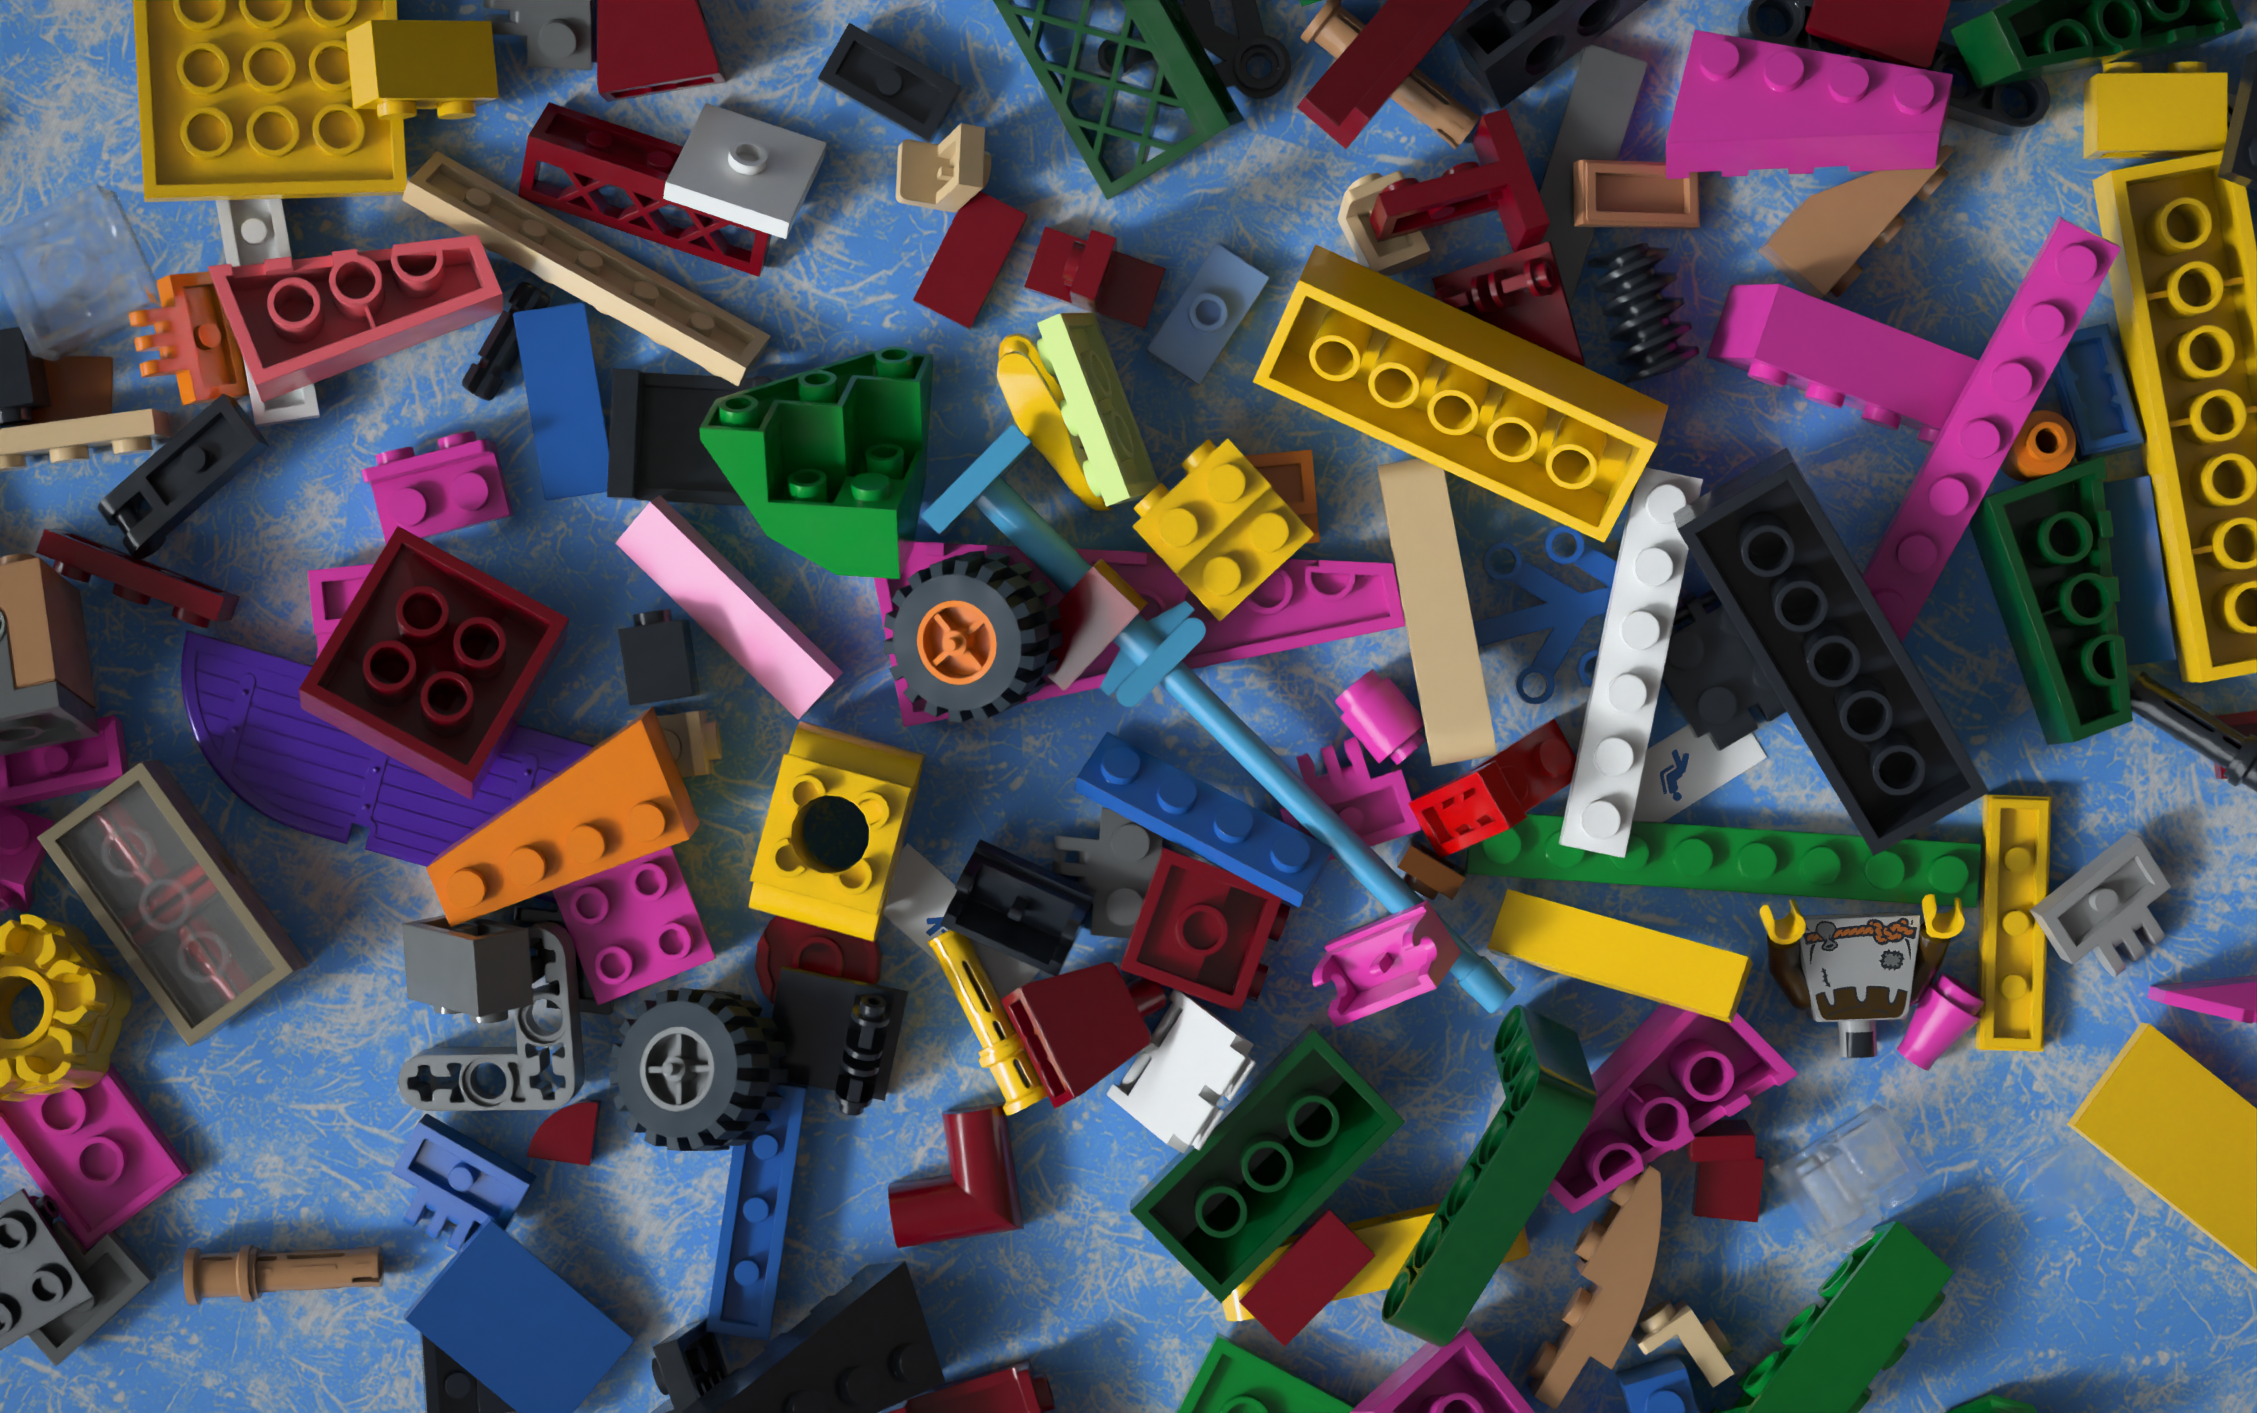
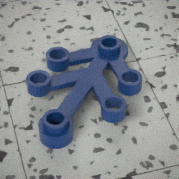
[1473,526,1617,704]

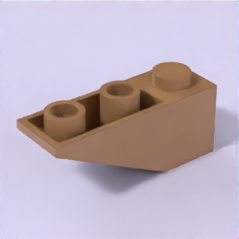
[1758,144,1954,299]

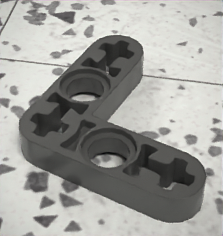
[398,921,585,1111]

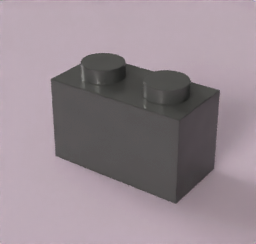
[402,915,533,1024]

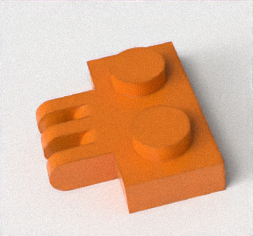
[129,271,250,406]

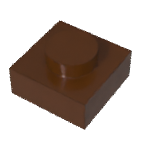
[1397,837,1466,900]

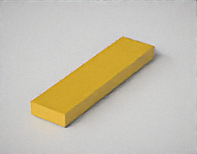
[1975,794,2052,1052]
[1487,889,1753,1023]

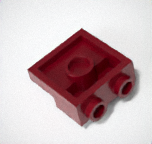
[1119,847,1290,1013]

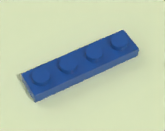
[1074,732,1332,908]
[706,1083,808,1341]

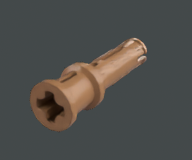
[1300,0,1481,150]
[183,1244,384,1305]

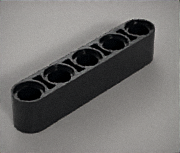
[1738,0,2050,136]

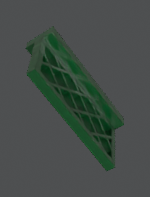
[993,0,1245,200]

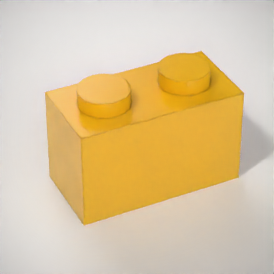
[346,20,499,120]
[2083,62,2228,159]

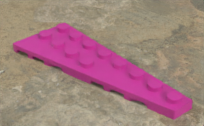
[874,542,1405,727]

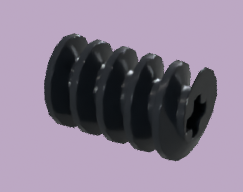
[1587,243,1700,385]

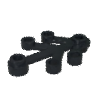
[1098,0,1291,110]

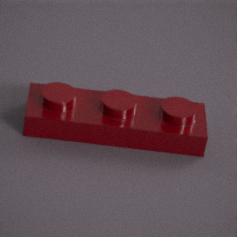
[36,529,240,628]

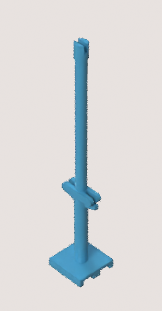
[921,423,1516,1014]

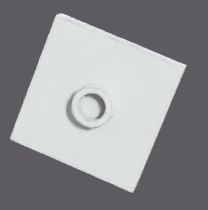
[663,103,827,239]

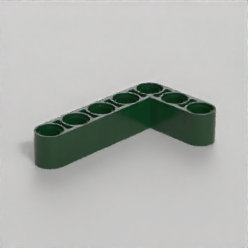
[1382,1004,1597,1347]

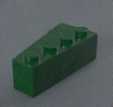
[1950,0,2243,89]
[1969,455,2133,745]

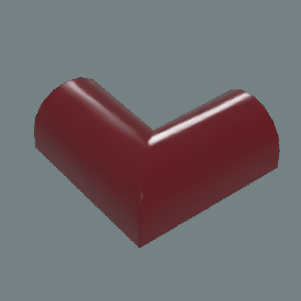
[888,1102,1024,1248]

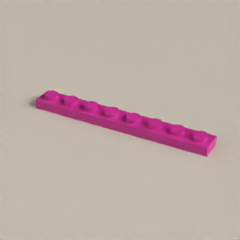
[1863,216,2121,642]

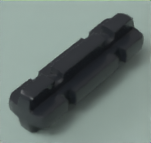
[462,281,550,401]

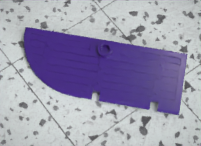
[181,630,594,904]

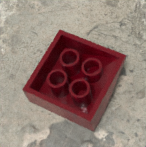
[299,526,569,800]

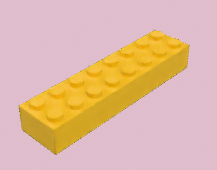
[2092,150,2257,683]

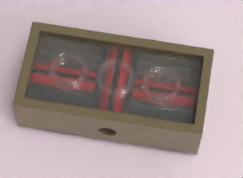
[37,760,310,1047]

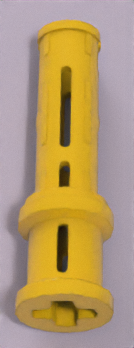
[927,930,1048,1116]

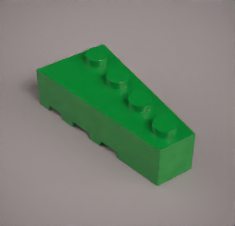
[1710,1220,1954,1413]

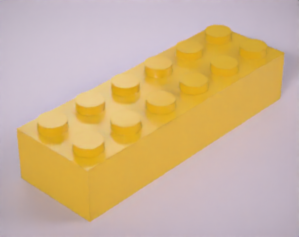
[1253,244,1668,543]

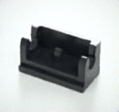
[941,839,1096,976]

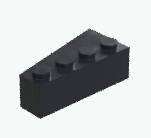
[681,1261,946,1413]

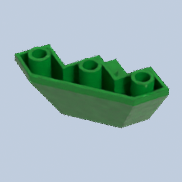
[699,346,933,579]

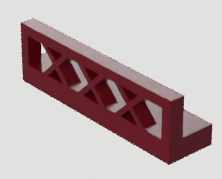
[1297,0,1473,149]
[518,102,772,277]

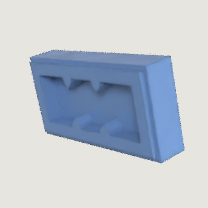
[1146,243,1270,386]

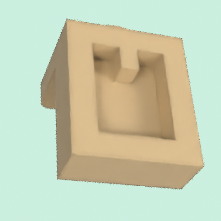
[627,710,722,777]

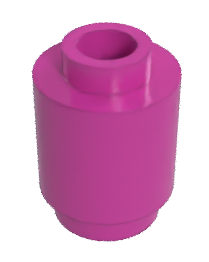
[1334,669,1426,765]

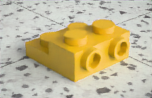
[1132,438,1314,622]

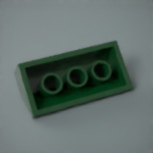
[1130,1023,1405,1303]

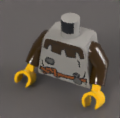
[1759,894,1965,1058]

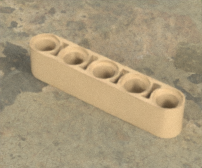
[1377,458,1497,766]

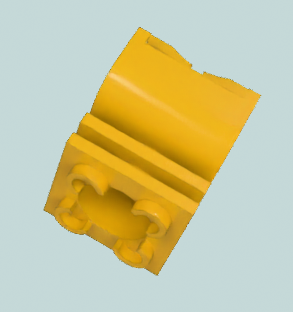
[749,721,927,942]

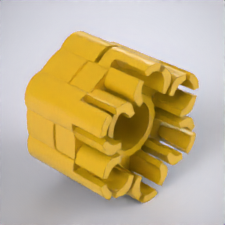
[0,914,132,1102]

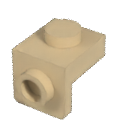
[896,123,991,213]
[1337,170,1431,277]
[1631,1300,1734,1388]

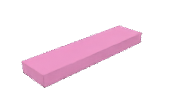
[615,495,844,720]

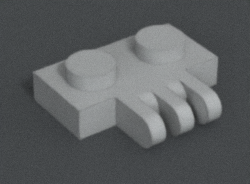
[2030,833,2171,977]

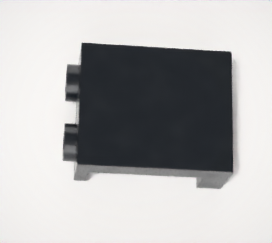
[607,368,773,506]

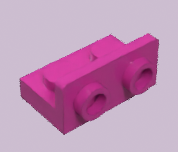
[361,431,514,544]

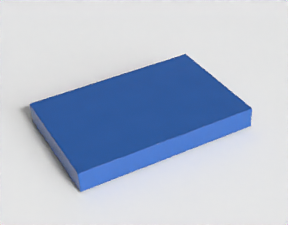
[403,1217,635,1413]

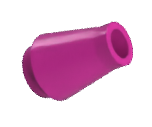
[1897,972,1985,1071]

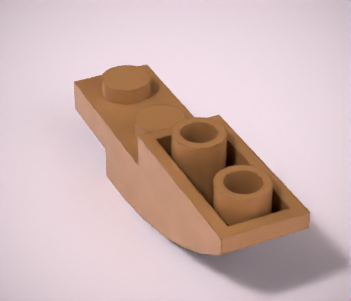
[1527,1163,1662,1410]

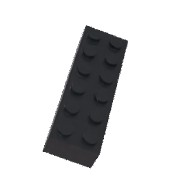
[1673,447,1989,856]

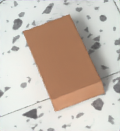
[1573,159,1700,230]

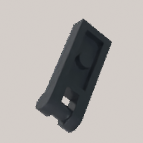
[98,394,270,560]

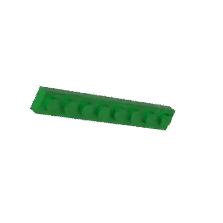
[1465,813,1981,908]

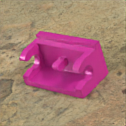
[1312,900,1462,1028]

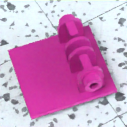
[552,846,716,1005]

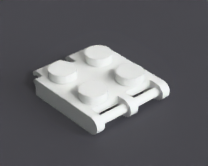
[1107,989,1256,1153]

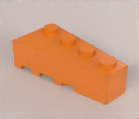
[426,706,700,927]

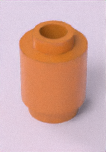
[2000,410,2076,482]

